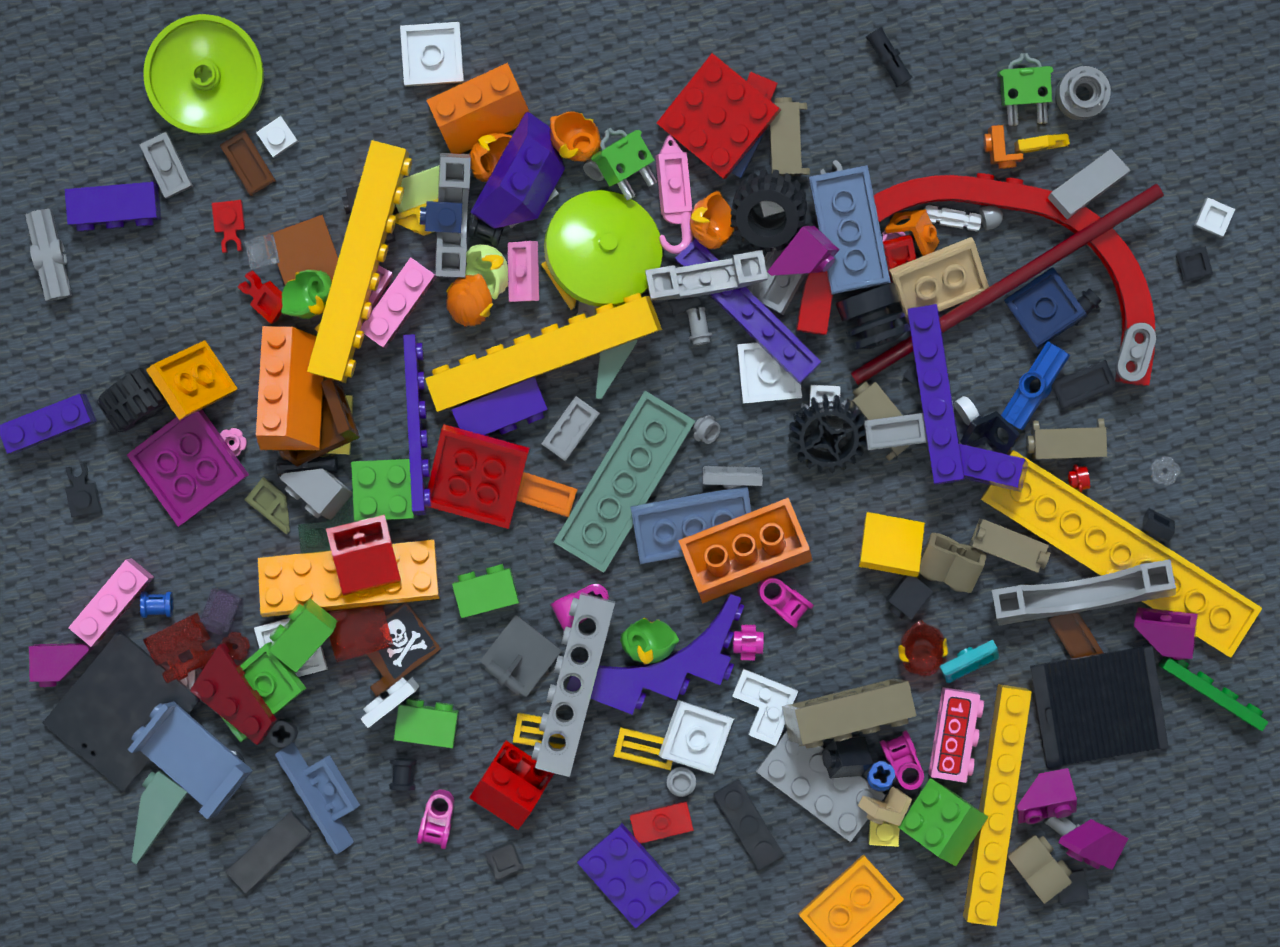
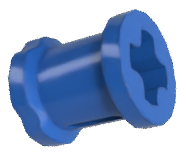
[140,591,173,618]
[867,761,895,792]

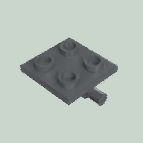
[480,615,562,697]

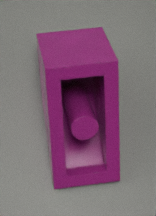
[767,226,840,276]
[1134,607,1198,660]
[29,643,94,687]

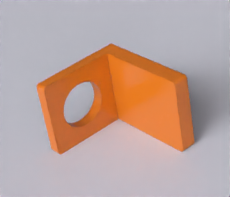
[885,209,939,256]

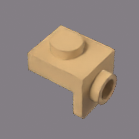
[858,787,912,826]

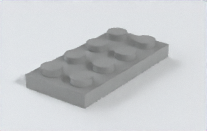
[756,730,886,842]

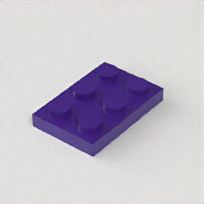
[577,823,680,929]

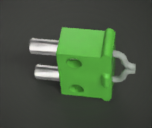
[997,53,1053,126]
[591,128,657,200]

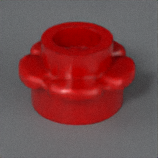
[1068,464,1090,493]

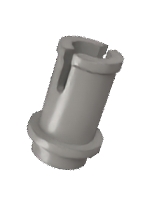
[686,307,712,346]
[1044,817,1080,836]

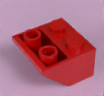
[326,515,401,596]
[469,740,554,830]

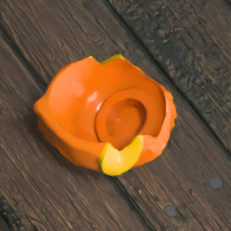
[550,111,601,162]
[470,133,512,182]
[690,191,734,249]
[446,273,493,327]

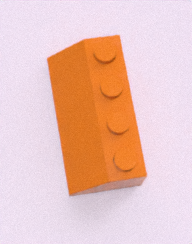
[256,326,324,450]
[678,498,813,604]

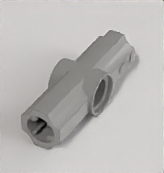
[25,209,72,301]

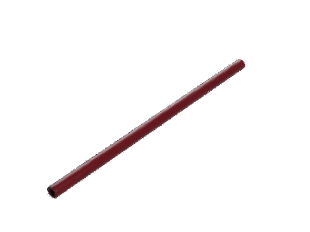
[851,183,1164,385]

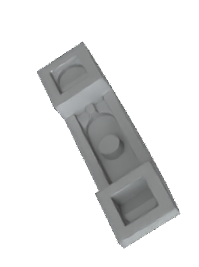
[645,250,768,300]

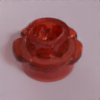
[221,632,250,660]

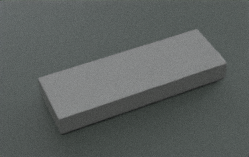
[1048,149,1131,219]

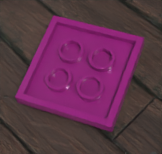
[127,409,249,527]

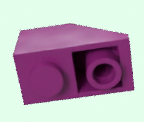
[1017,768,1077,824]
[1058,819,1129,870]

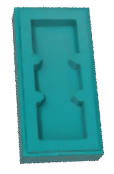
[940,640,999,683]

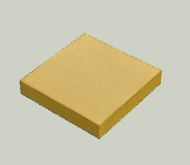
[859,512,925,577]

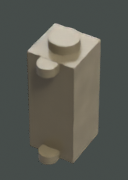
[769,97,810,176]
[850,381,910,461]
[1026,418,1107,459]
[969,518,1050,573]

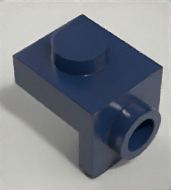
[420,201,463,233]

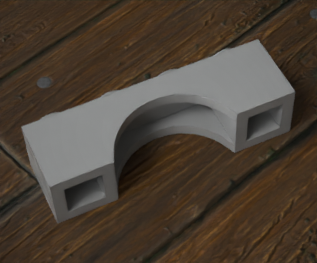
[435,153,471,277]

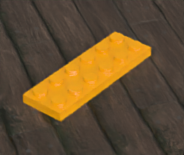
[258,540,439,617]

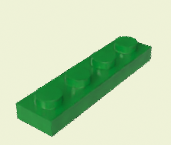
[1157,656,1268,732]

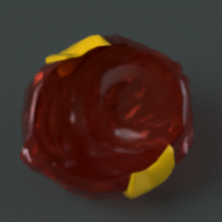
[898,620,948,678]

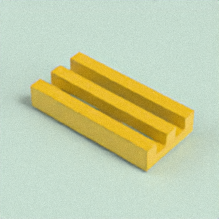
[513,713,565,749]
[613,727,673,770]

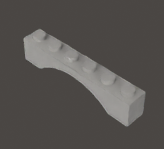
[992,559,1176,626]

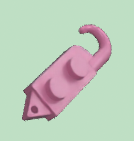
[655,135,693,254]

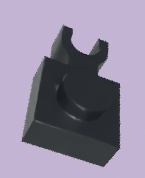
[65,463,102,518]

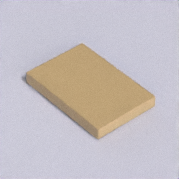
[889,237,989,324]

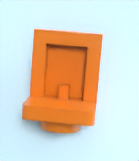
[984,125,1024,169]

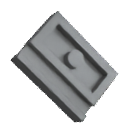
[747,247,806,315]

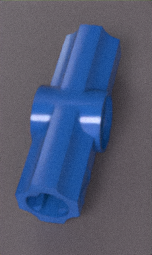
[1001,341,1070,430]

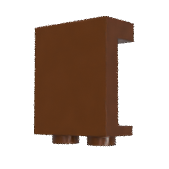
[278,379,360,466]

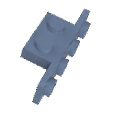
[275,743,360,854]

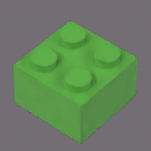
[351,459,416,521]
[898,778,988,866]

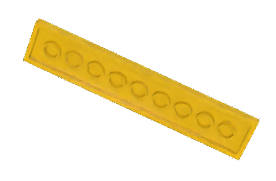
[980,450,1262,658]

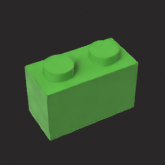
[452,564,520,618]
[268,599,337,673]
[394,698,459,748]

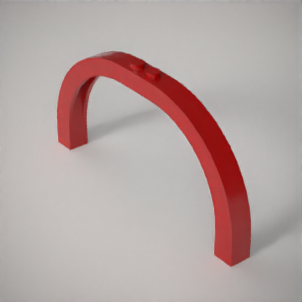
[796,173,1155,386]

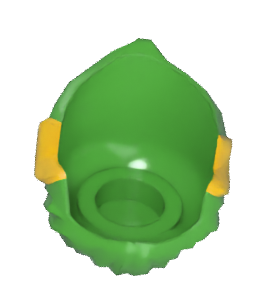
[281,270,332,319]
[620,618,679,664]

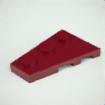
[189,643,277,745]

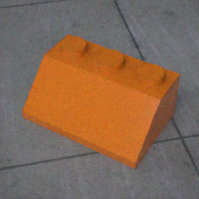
[426,63,530,154]

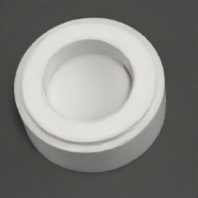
[954,396,980,426]

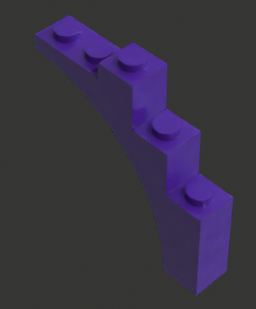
[566,593,744,715]

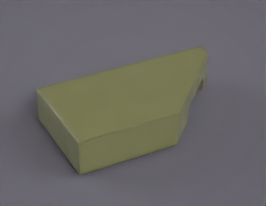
[245,477,290,534]

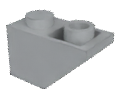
[280,469,353,520]

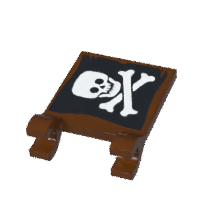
[342,602,441,696]

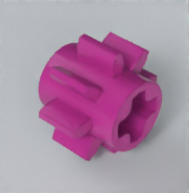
[733,625,764,661]

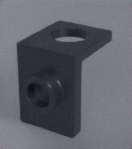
[960,411,1020,455]

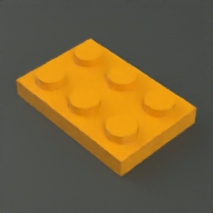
[146,340,238,420]
[798,854,904,947]

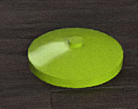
[143,14,264,135]
[544,190,662,307]

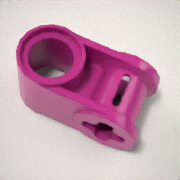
[757,577,814,628]
[550,584,609,631]
[879,730,924,790]
[417,789,455,849]

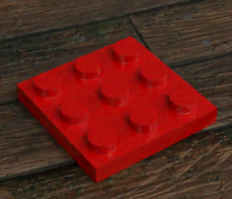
[657,53,781,179]
[427,424,530,529]

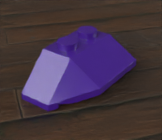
[470,112,565,228]

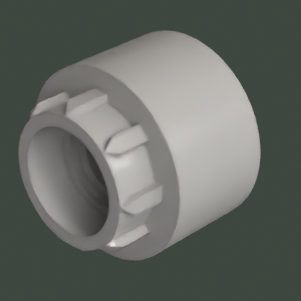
[1055,66,1111,120]

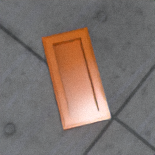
[517,472,578,517]

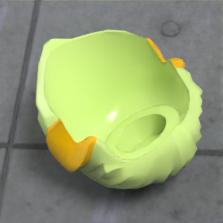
[465,244,509,299]

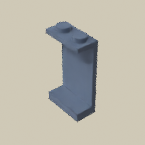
[128,701,253,819]

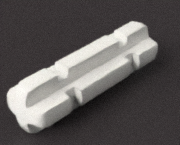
[925,205,982,231]

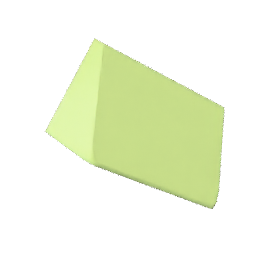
[396,166,439,213]

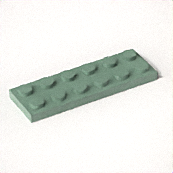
[553,391,695,573]

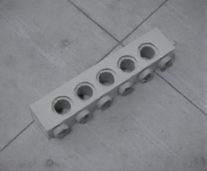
[531,592,615,777]

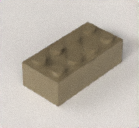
[781,679,917,748]

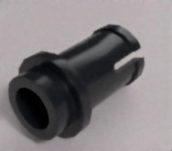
[1074,288,1102,326]

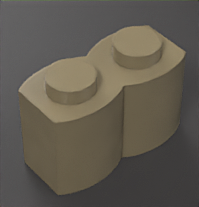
[919,533,987,593]
[1007,834,1073,904]

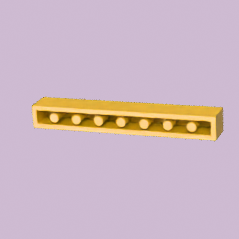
[307,140,412,383]
[425,293,662,412]
[963,684,1032,926]

